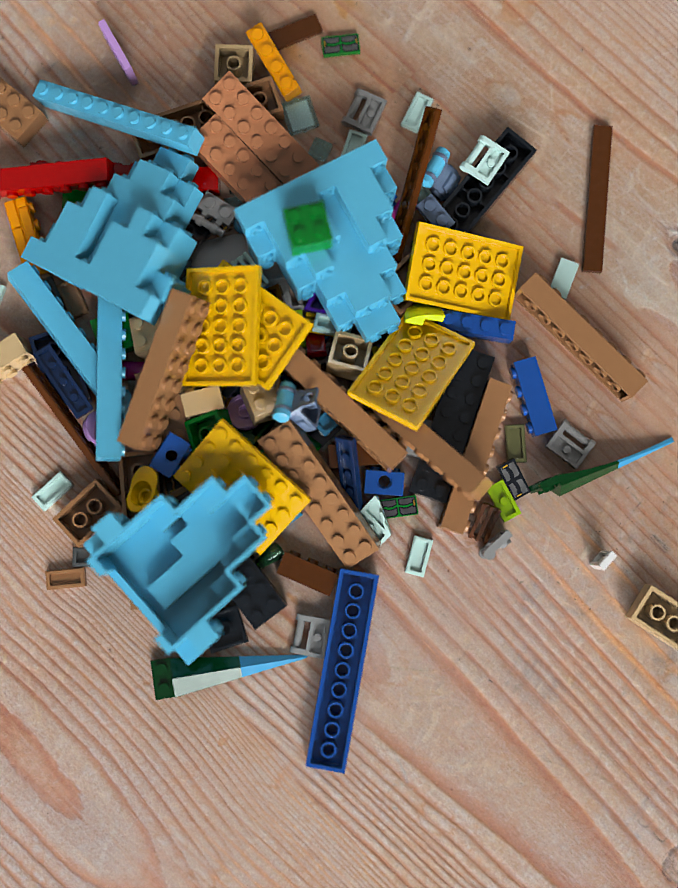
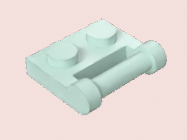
[459,135,510,186]

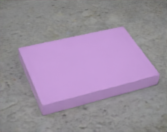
[98,19,138,86]

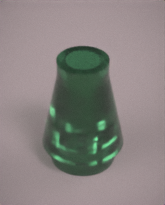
[255,542,284,569]

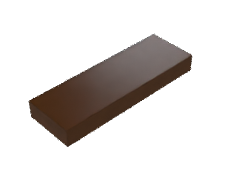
[268,13,323,51]

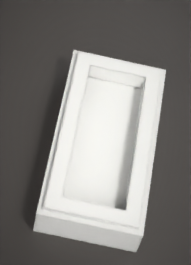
[590,550,617,570]

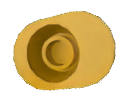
[126,466,159,512]

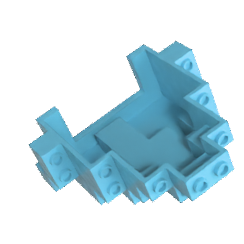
[234,139,407,343]
[21,146,204,326]
[83,475,273,665]

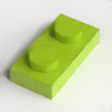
[487,479,521,522]

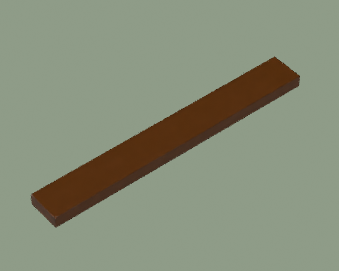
[392,106,442,264]
[582,124,613,274]
[21,361,121,497]

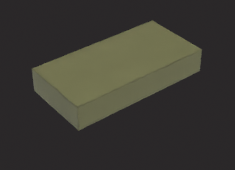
[504,424,527,463]

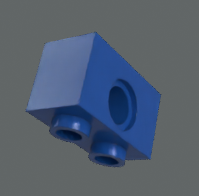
[149,431,191,478]
[364,467,405,497]

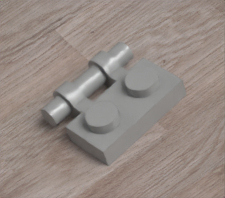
[191,191,236,238]

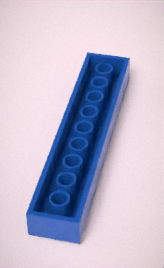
[305,568,379,774]

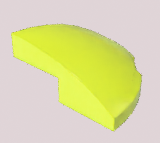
[404,303,445,325]

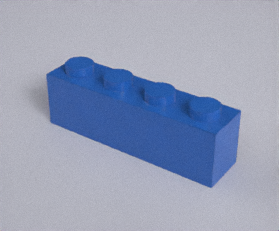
[436,309,516,344]
[509,356,558,437]

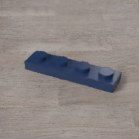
[33,344,94,420]
[335,435,363,511]

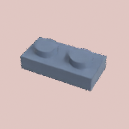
[416,194,455,229]

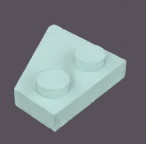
[360,494,392,546]

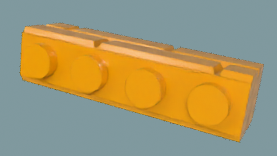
[245,22,302,102]
[4,197,49,275]

